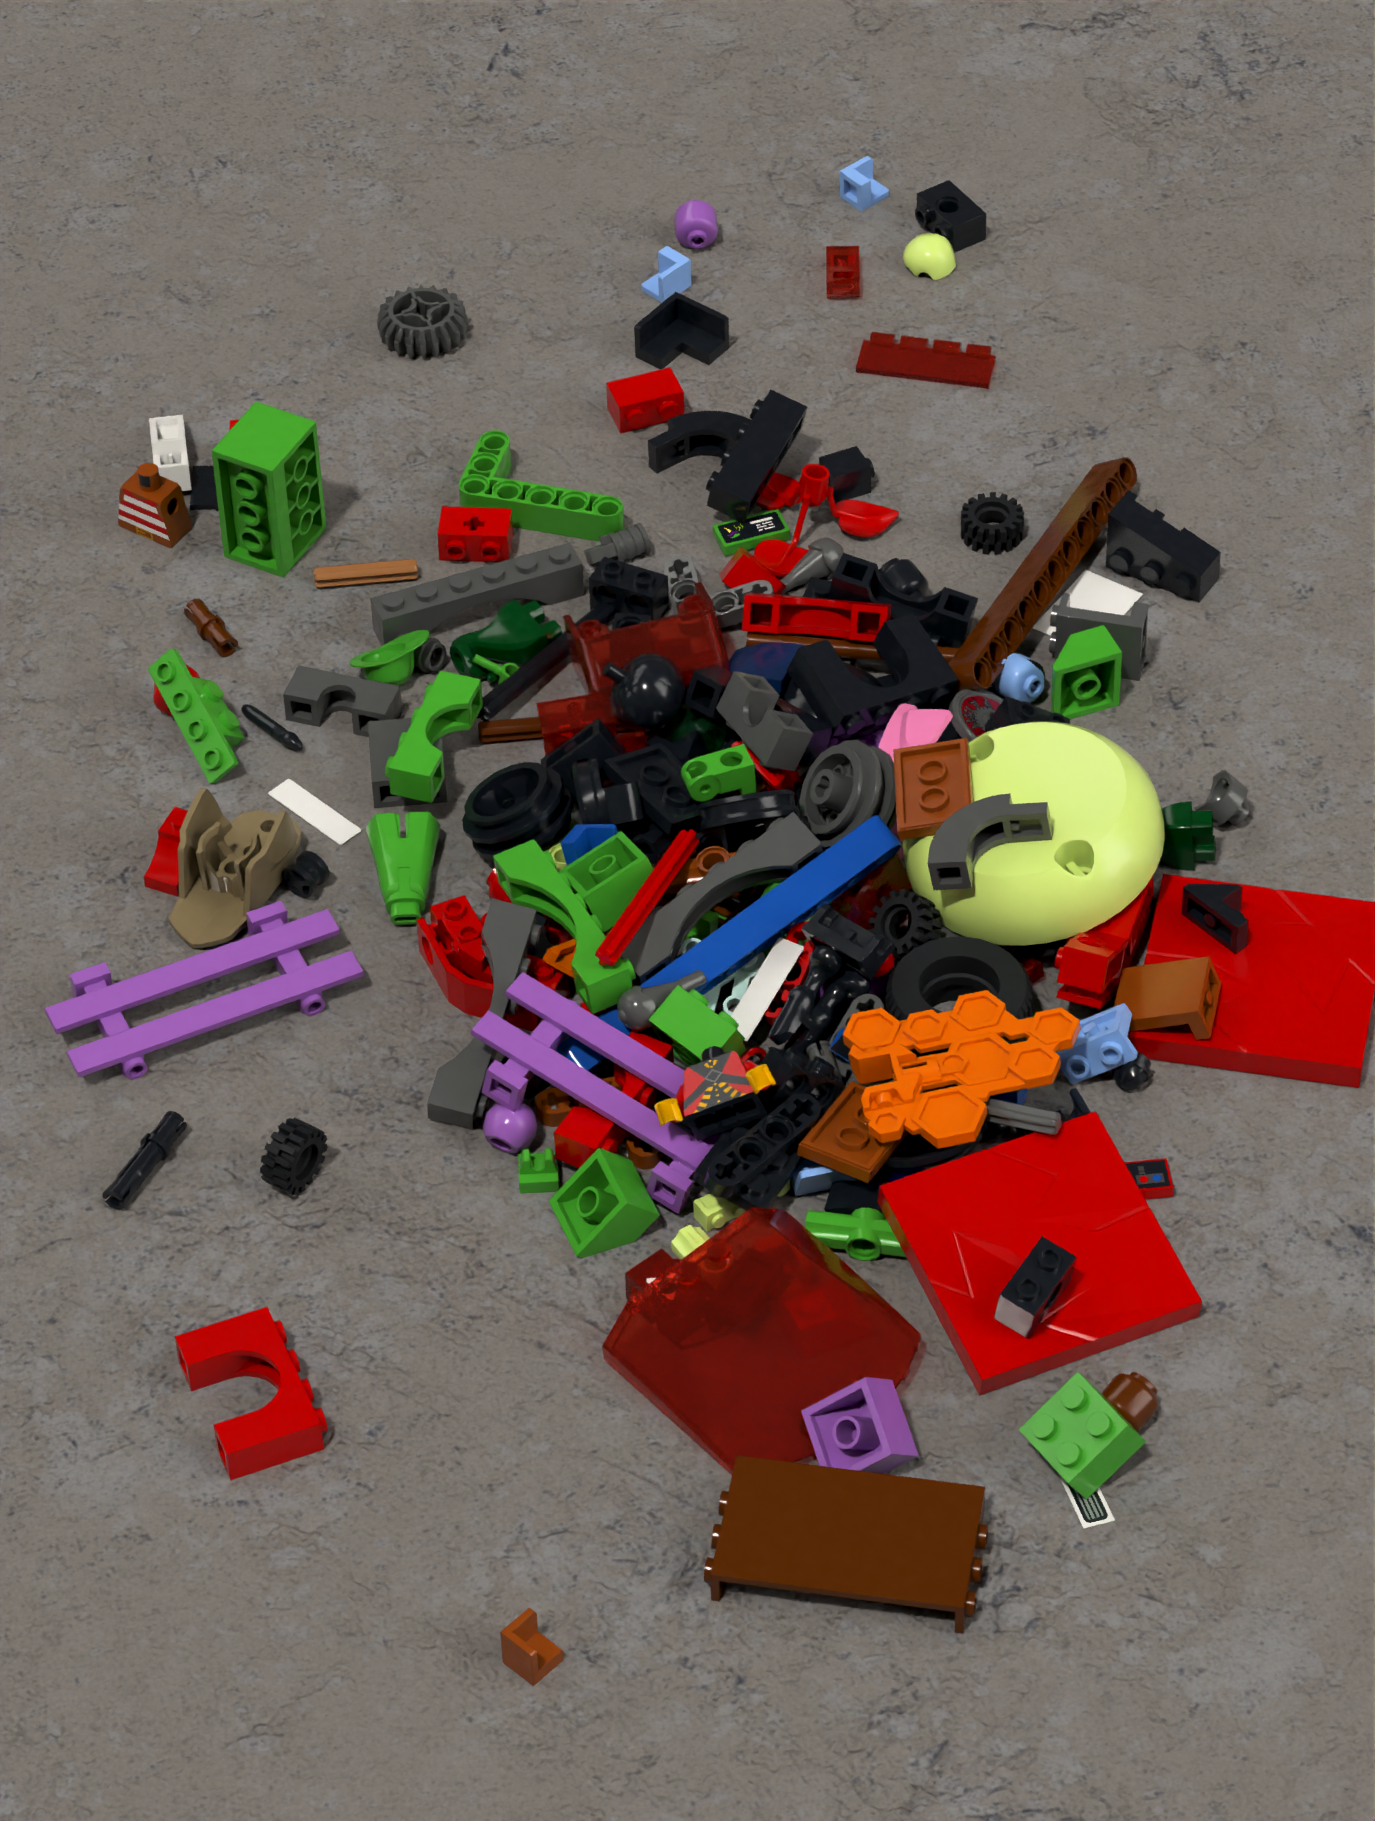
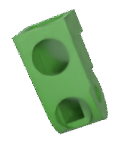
[680,744,756,802]

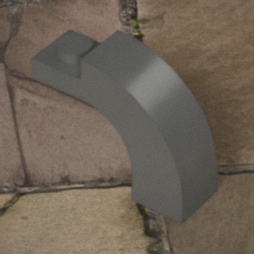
[927,793,1053,890]

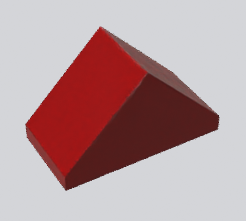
[719,547,786,595]

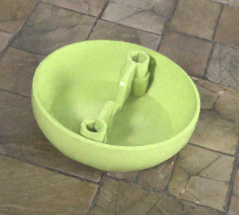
[902,722,1165,946]

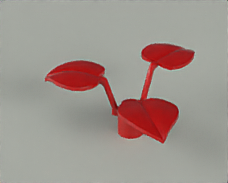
[753,464,899,577]

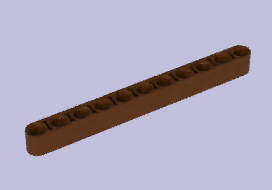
[949,457,1137,694]

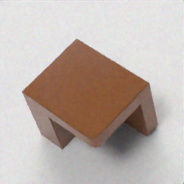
[500,1608,563,1686]

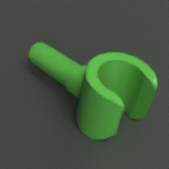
[472,654,519,685]

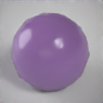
[483,1103,538,1154]

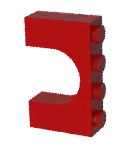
[175,1307,328,1481]

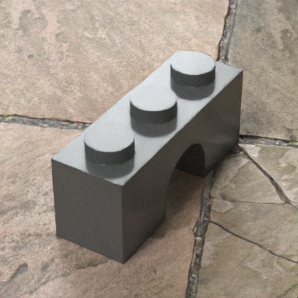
[283,665,402,737]
[716,671,813,771]

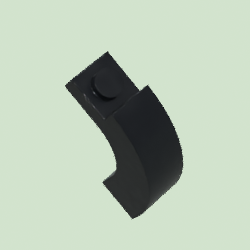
[648,411,751,474]

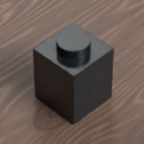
[819,446,875,503]

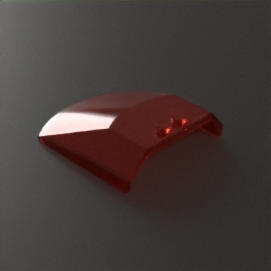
[602,1207,921,1475]

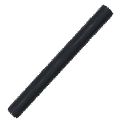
[477,601,615,722]

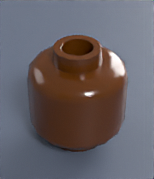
[1102,1372,1158,1432]

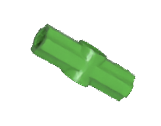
[804,1208,906,1261]

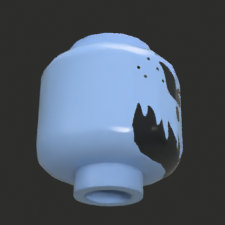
[992,653,1045,703]

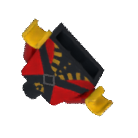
[654,1046,776,1141]

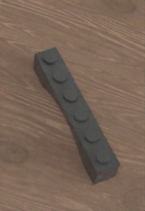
[370,542,584,646]
[621,812,823,986]
[427,898,542,1130]

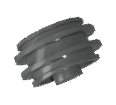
[799,740,897,849]

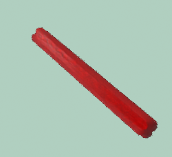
[595,829,699,966]

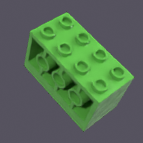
[211,402,327,578]

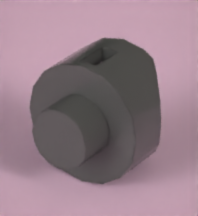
[1194,770,1250,826]

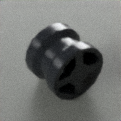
[282,851,330,898]

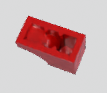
[144,807,188,897]

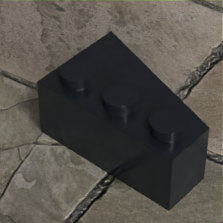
[1106,490,1221,603]

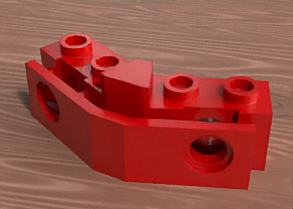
[1054,876,1154,1009]
[416,895,570,1031]

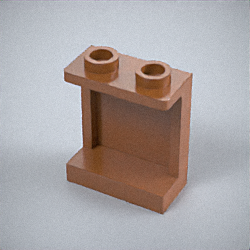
[1114,956,1221,1040]

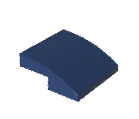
[724,642,804,693]

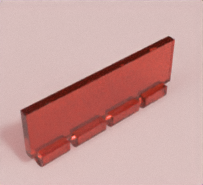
[856,332,996,389]

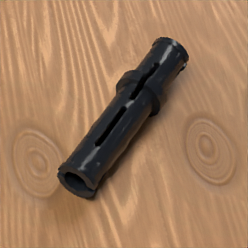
[102,1111,187,1210]

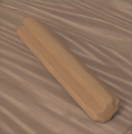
[314,559,418,588]

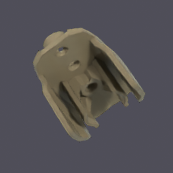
[168,788,302,949]

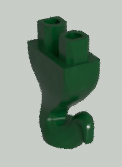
[450,600,562,683]
[1160,801,1216,871]

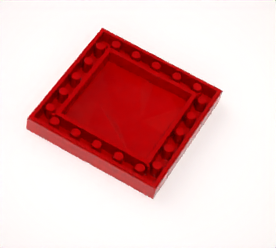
[1129,874,1375,1088]
[877,1111,1202,1396]

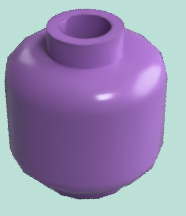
[674,200,718,249]

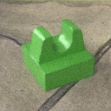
[518,1148,559,1194]

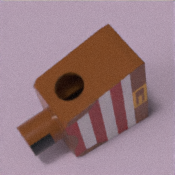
[118,463,192,548]

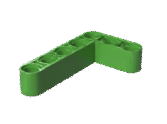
[459,430,624,542]

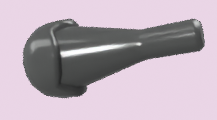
[780,538,844,595]
[617,970,706,1031]

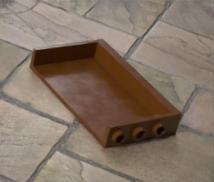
[704,1455,988,1633]

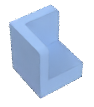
[840,156,889,212]
[641,246,692,303]

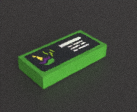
[713,509,790,556]

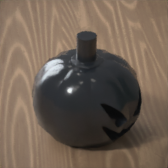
[602,653,686,733]

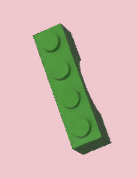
[385,671,483,803]

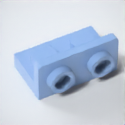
[1056,1003,1138,1084]

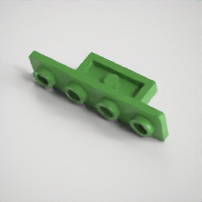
[148,648,245,784]

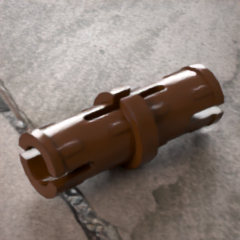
[184,599,238,657]

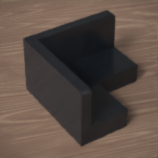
[634,292,729,369]

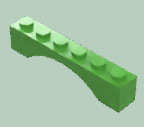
[493,839,636,1014]

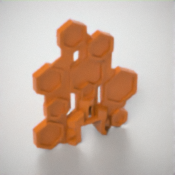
[843,990,1081,1149]

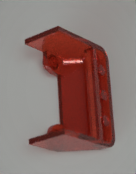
[563,582,730,704]

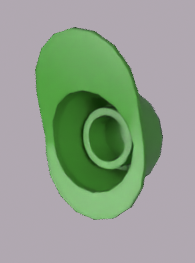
[349,630,430,686]

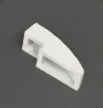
[149,415,192,491]

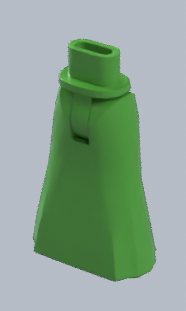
[366,812,440,925]

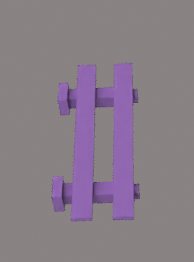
[45,901,364,1079]
[471,972,723,1214]

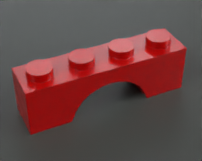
[742,592,891,642]
[554,1030,676,1168]

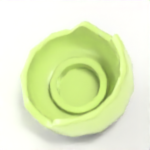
[903,233,956,280]

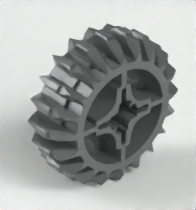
[377,285,468,360]

